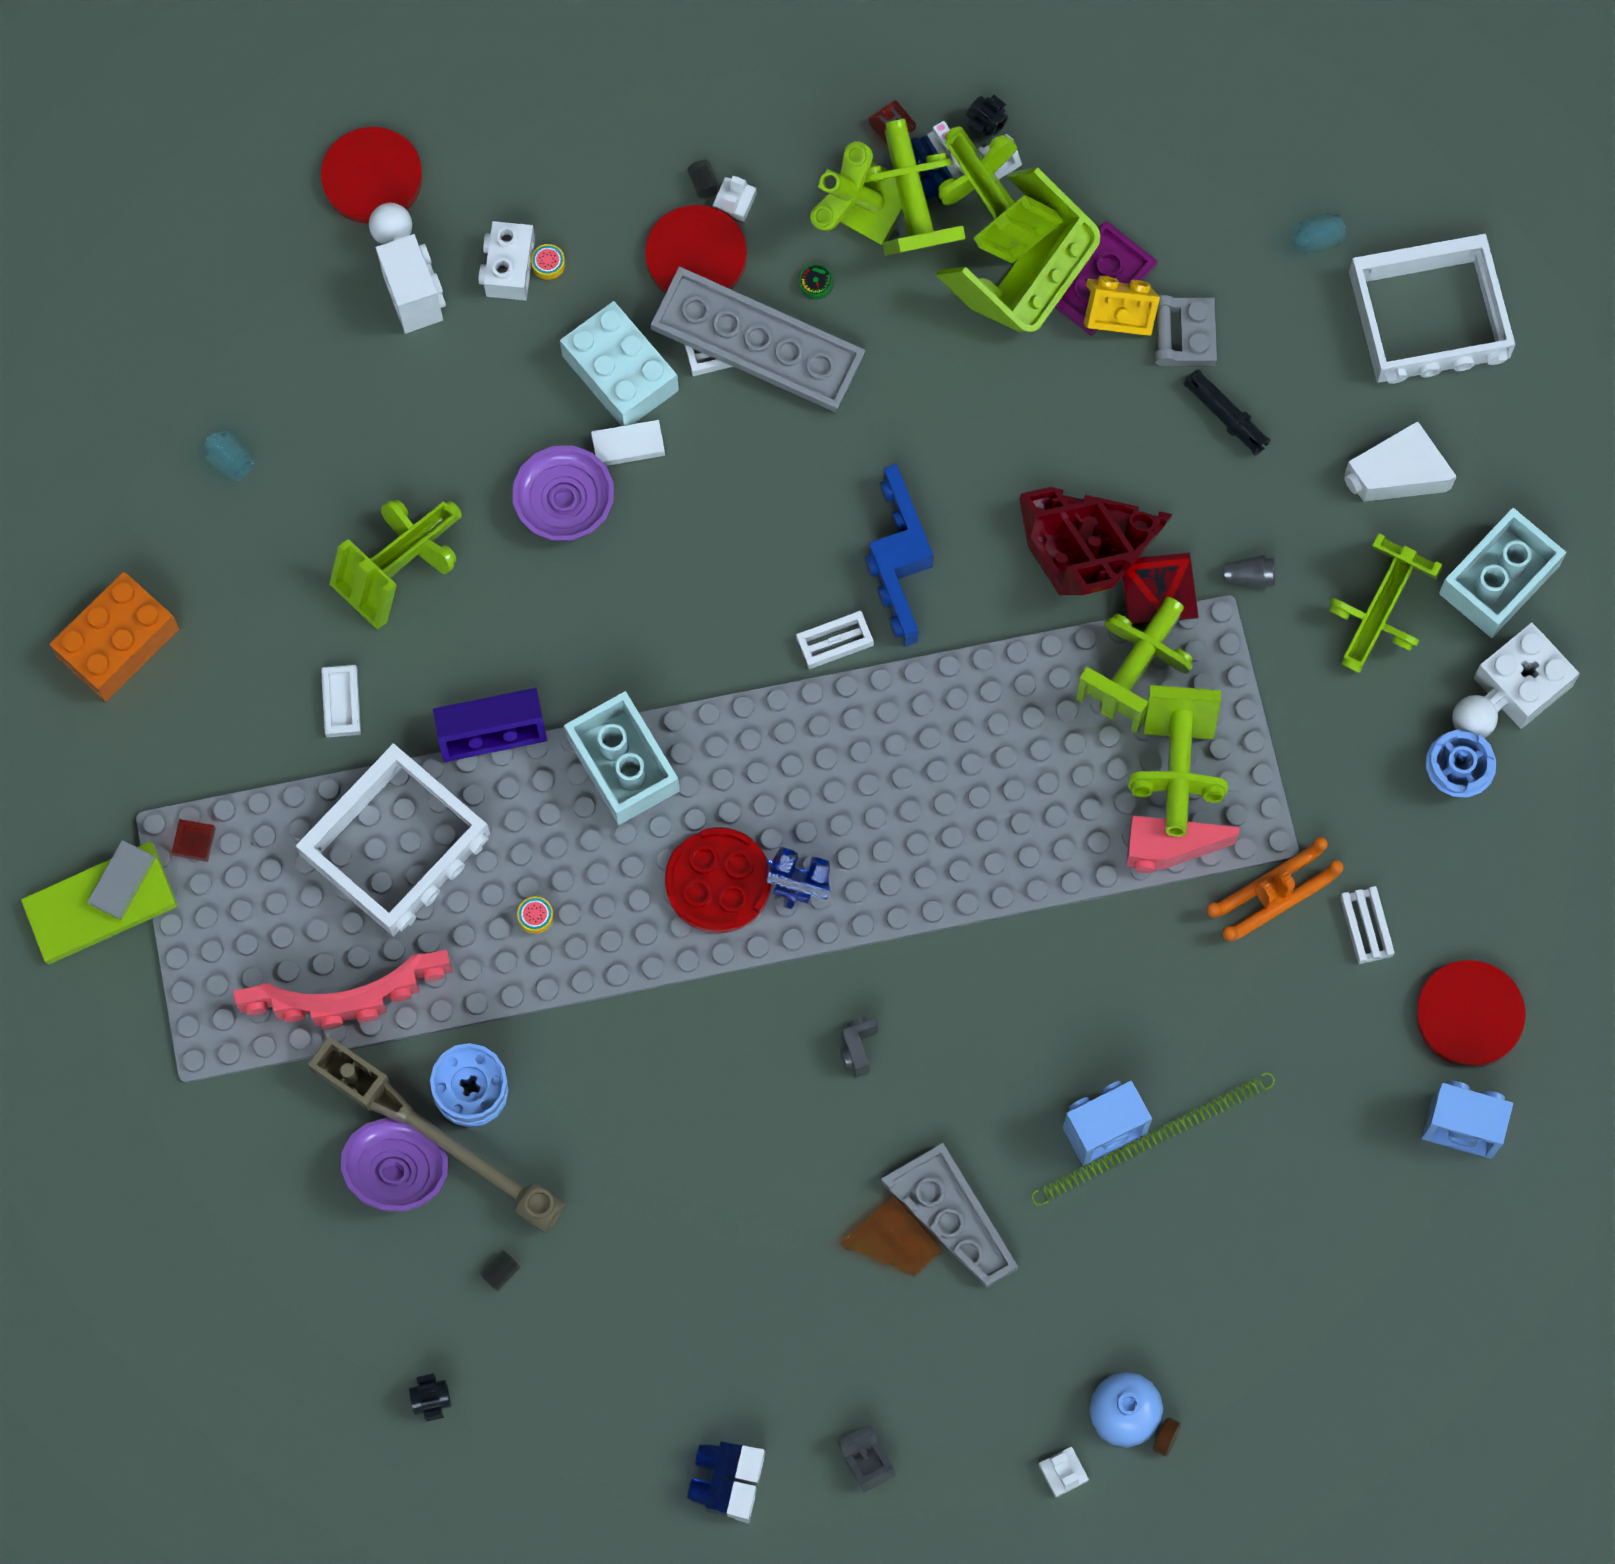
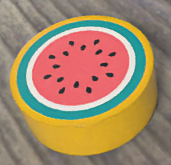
[531,244,565,280]
[517,896,554,934]

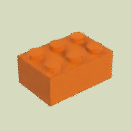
[49,571,180,702]

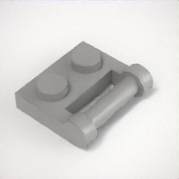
[1155,295,1217,366]

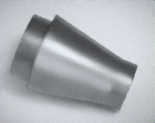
[1224,555,1275,589]

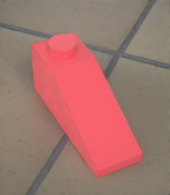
[1126,815,1240,873]

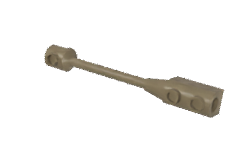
[308,1036,567,1233]

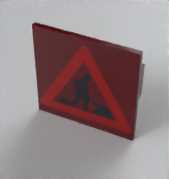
[1123,553,1199,625]

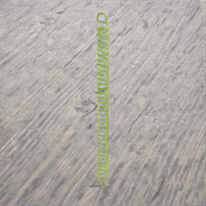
[1031,1073,1275,1205]

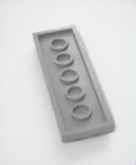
[650,267,866,413]

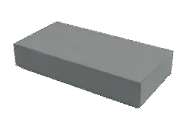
[87,840,155,920]

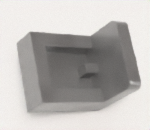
[840,1017,879,1078]
[838,1425,897,1493]

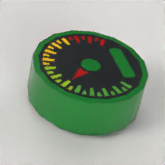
[799,264,834,300]

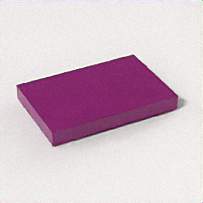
[1055,220,1158,337]

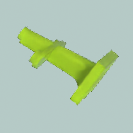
[864,119,966,256]
[938,126,1063,264]
[810,141,903,245]
[329,500,462,630]
[1328,533,1443,673]
[1076,597,1193,734]
[1128,685,1228,837]

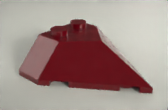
[1019,487,1172,595]

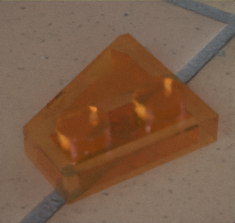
[841,1197,942,1277]

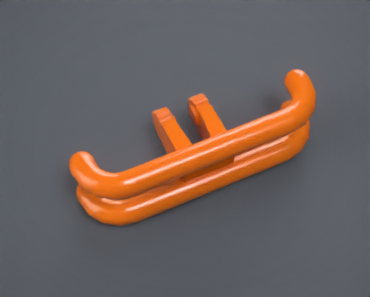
[1206,837,1344,942]

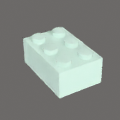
[560,301,679,426]
[1439,508,1567,638]
[564,691,680,825]

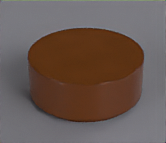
[1153,1418,1181,1457]

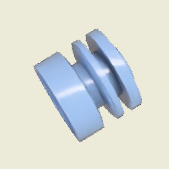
[430,1043,509,1128]

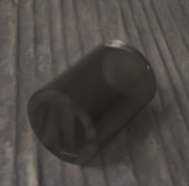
[688,160,720,199]
[480,1250,521,1292]

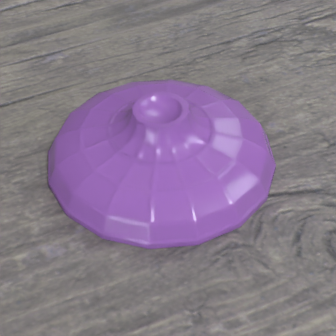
[512,446,614,541]
[341,1118,448,1212]

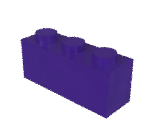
[433,688,547,762]

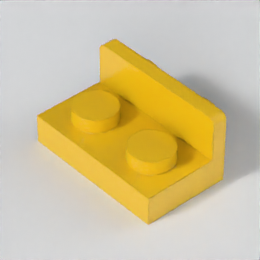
[1083,276,1160,336]

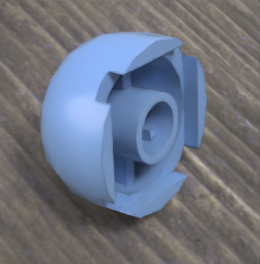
[1089,1372,1164,1448]

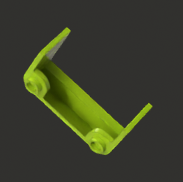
[936,167,1100,333]

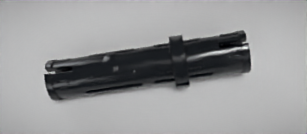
[1184,369,1271,456]

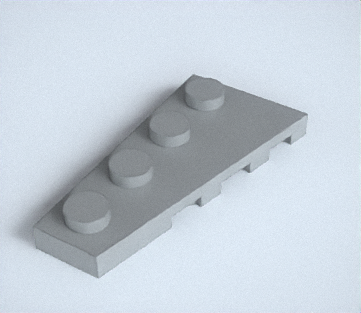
[880,1143,1018,1288]

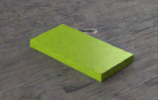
[21,841,179,965]

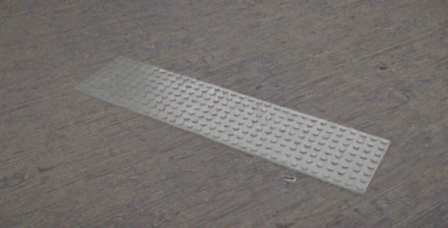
[136,595,1299,1083]

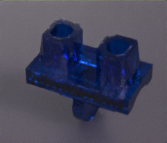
[764,847,830,910]

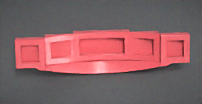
[233,950,453,1029]

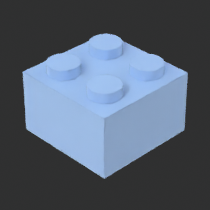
[1063,1080,1152,1166]
[1421,1081,1513,1159]

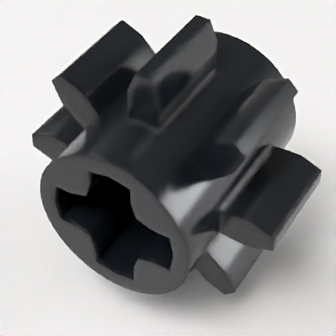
[966,95,1008,138]
[409,1373,451,1422]

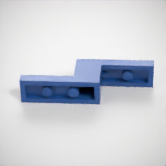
[865,464,933,647]

